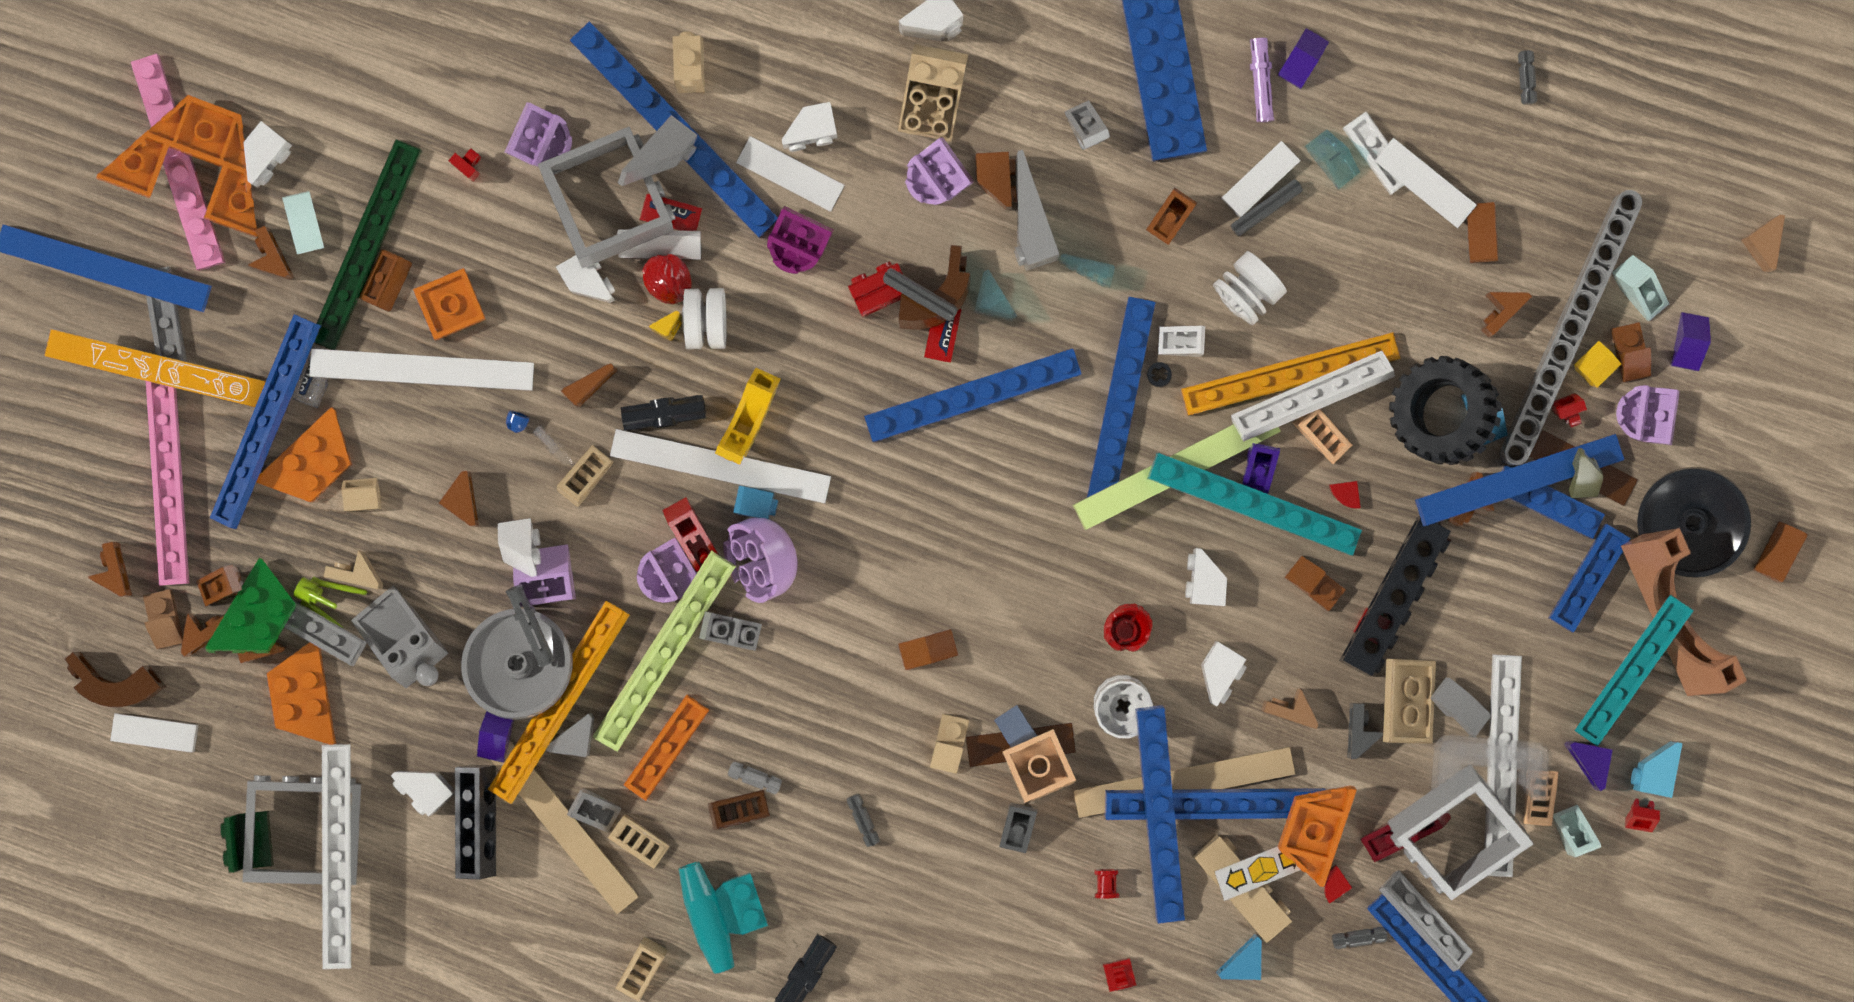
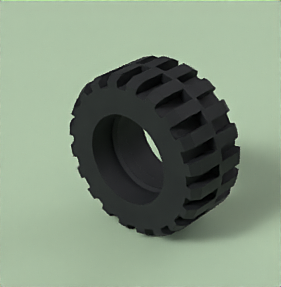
[1389,356,1502,465]

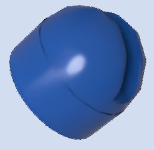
[506,410,530,433]

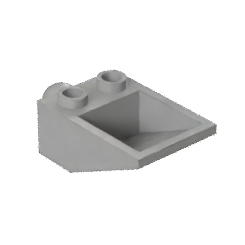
[351,585,448,688]

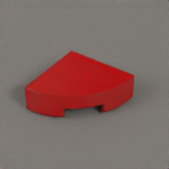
[1329,481,1361,509]
[1324,864,1352,904]

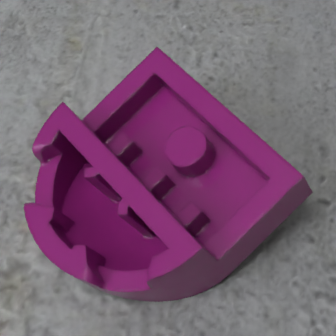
[767,206,834,274]

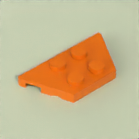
[256,407,352,502]
[267,642,336,744]
[1278,785,1357,887]

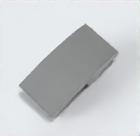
[699,611,762,651]
[1431,677,1492,736]

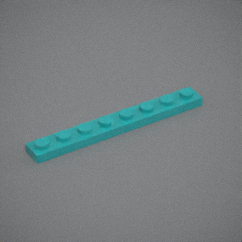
[1147,453,1362,556]

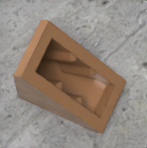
[1741,215,1785,272]

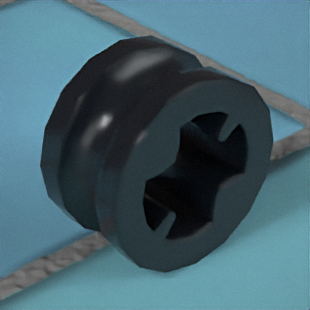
[1147,362,1172,387]

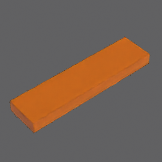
[624,694,710,801]

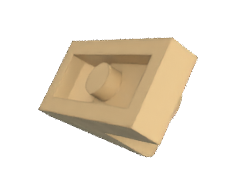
[323,551,383,589]
[930,714,969,774]

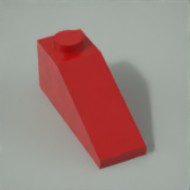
[662,497,719,572]

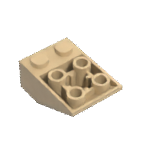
[898,44,968,142]

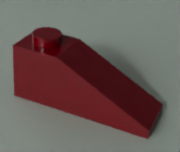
[1360,811,1452,863]

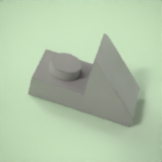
[1064,101,1110,150]

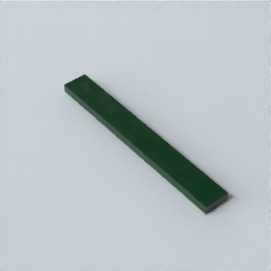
[314,139,422,350]

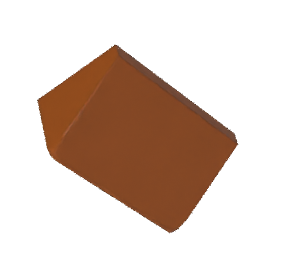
[359,249,412,312]
[1753,521,1808,583]

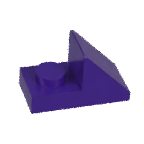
[1241,443,1280,494]

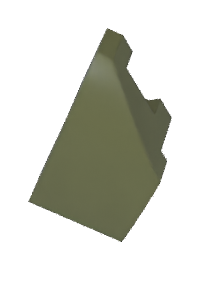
[1569,448,1603,498]

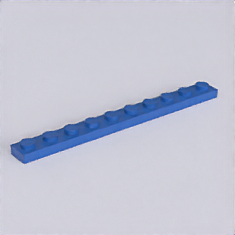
[570,21,778,238]

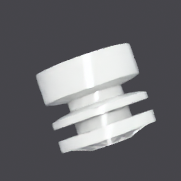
[1213,251,1287,325]
[1094,675,1153,738]

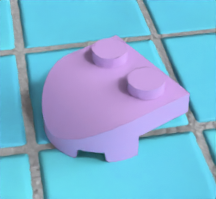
[504,102,572,167]
[905,137,974,205]
[1616,385,1680,445]
[637,537,697,603]

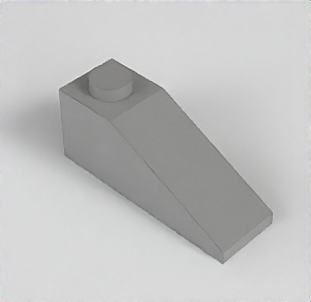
[618,115,697,186]

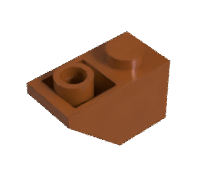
[975,152,1017,210]

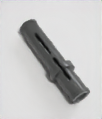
[505,584,555,667]

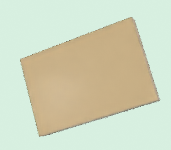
[1383,659,1436,744]

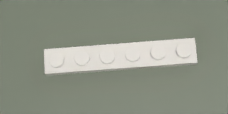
[1231,351,1395,442]

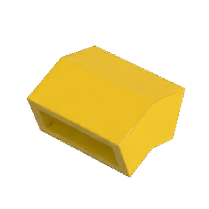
[1574,341,1621,388]

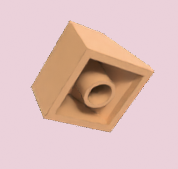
[1003,729,1076,804]

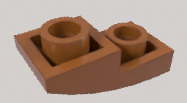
[1467,202,1498,263]

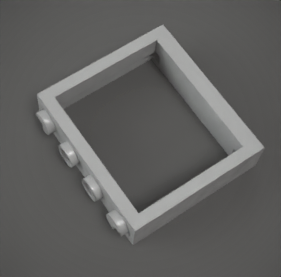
[538,126,676,269]
[1387,764,1534,901]
[243,775,361,885]

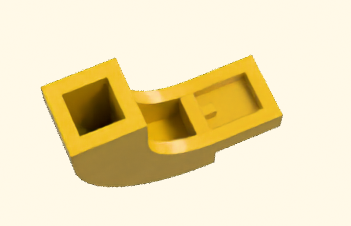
[715,368,781,465]

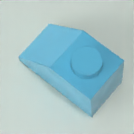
[1631,741,1683,798]

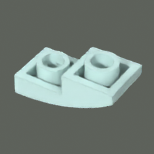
[282,191,324,254]

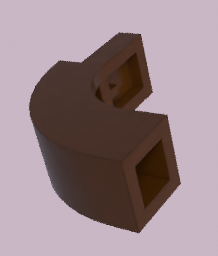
[898,245,971,330]
[65,652,167,707]

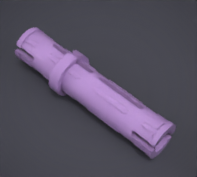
[1250,38,1274,122]

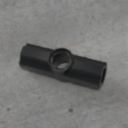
[621,395,706,431]
[774,933,837,1002]

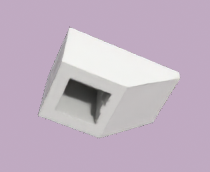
[782,102,837,152]
[244,121,292,188]
[556,255,615,303]
[498,518,541,577]
[1185,548,1227,606]
[1201,641,1247,706]
[391,771,455,817]

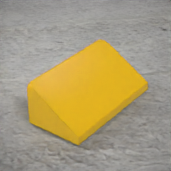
[649,310,682,341]

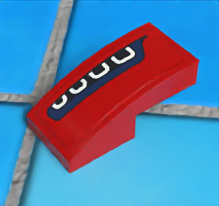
[639,194,703,231]
[924,309,962,363]

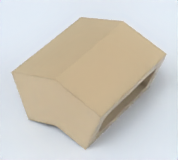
[341,478,381,512]

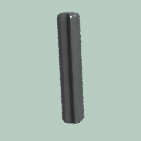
[1231,179,1303,236]
[883,268,958,321]

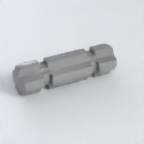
[728,762,782,794]

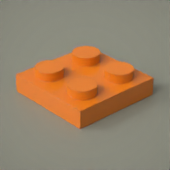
[413,268,486,341]

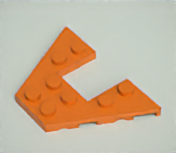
[96,95,257,238]

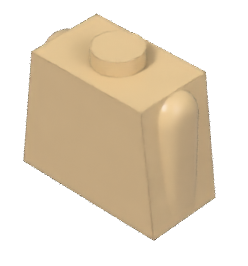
[673,31,705,93]

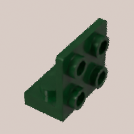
[220,811,274,873]

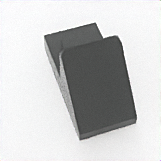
[1347,703,1383,759]
[999,803,1038,853]

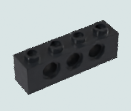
[455,765,496,880]

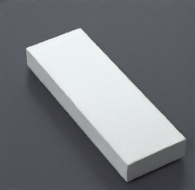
[1343,112,1404,195]
[1221,141,1300,218]
[617,229,701,259]
[110,713,198,753]

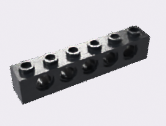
[1339,516,1451,677]

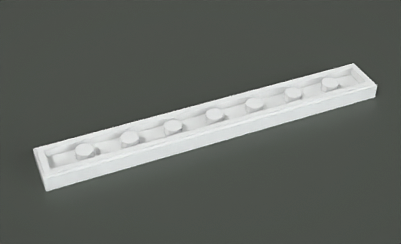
[310,349,534,391]
[610,429,831,503]
[1484,655,1522,877]
[322,744,351,969]

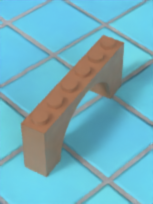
[1621,528,1747,696]

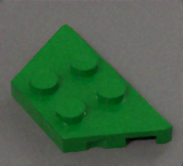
[205,558,296,654]

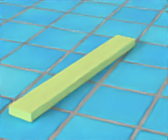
[1073,424,1281,530]
[593,551,736,752]

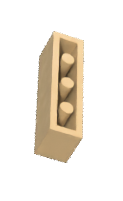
[1192,835,1292,943]

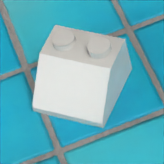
[899,0,963,41]

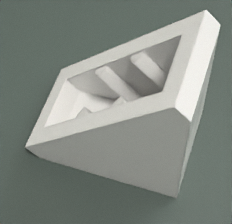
[1158,326,1205,357]

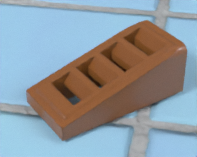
[561,363,618,407]

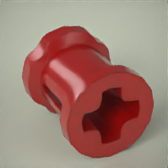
[1094,869,1120,899]

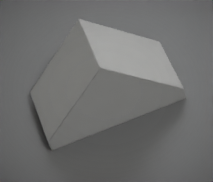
[546,713,595,757]
[567,788,622,833]

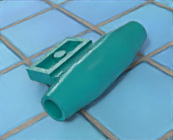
[678,861,768,974]

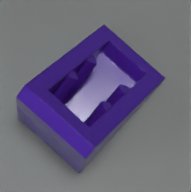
[1277,28,1329,89]
[1671,312,1711,371]
[477,711,514,763]
[1564,741,1613,791]

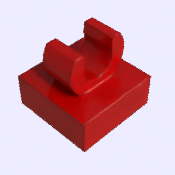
[448,148,482,182]
[1551,393,1587,428]
[1625,798,1660,832]
[1103,957,1137,992]

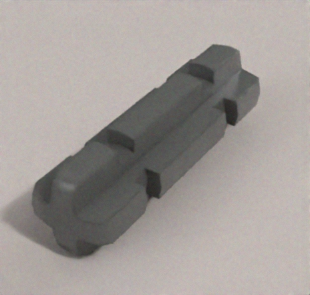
[1518,50,1537,105]
[847,794,880,847]
[1332,927,1387,949]

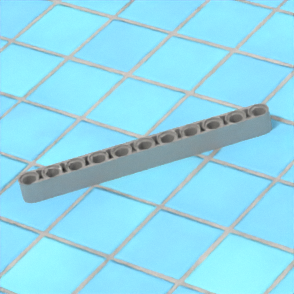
[1500,190,1642,466]

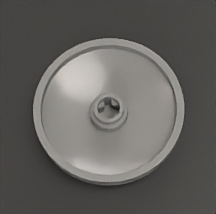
[461,609,573,720]

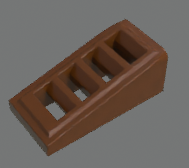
[708,789,770,830]

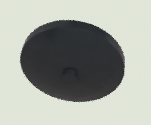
[1637,467,1751,578]

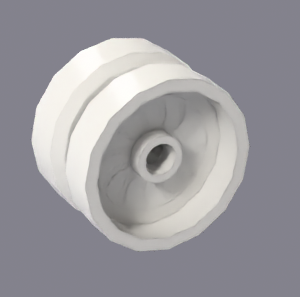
[682,288,727,350]

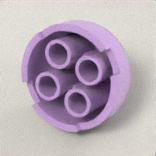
[723,518,798,603]

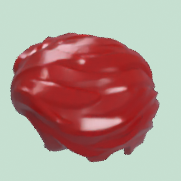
[642,254,692,305]
[1104,603,1153,652]

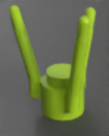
[294,576,368,628]

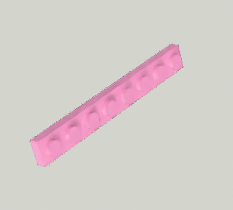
[131,54,225,271]
[146,381,189,585]

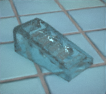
[1059,254,1115,289]

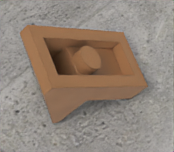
[143,589,183,649]
[1261,688,1318,729]

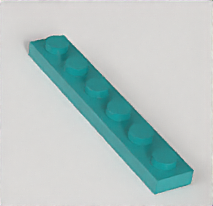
[1574,594,1694,747]

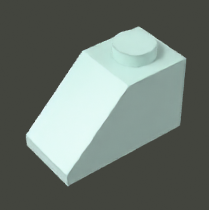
[1612,255,1669,321]

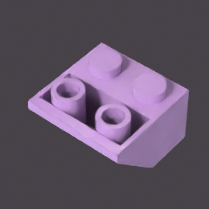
[513,544,576,607]

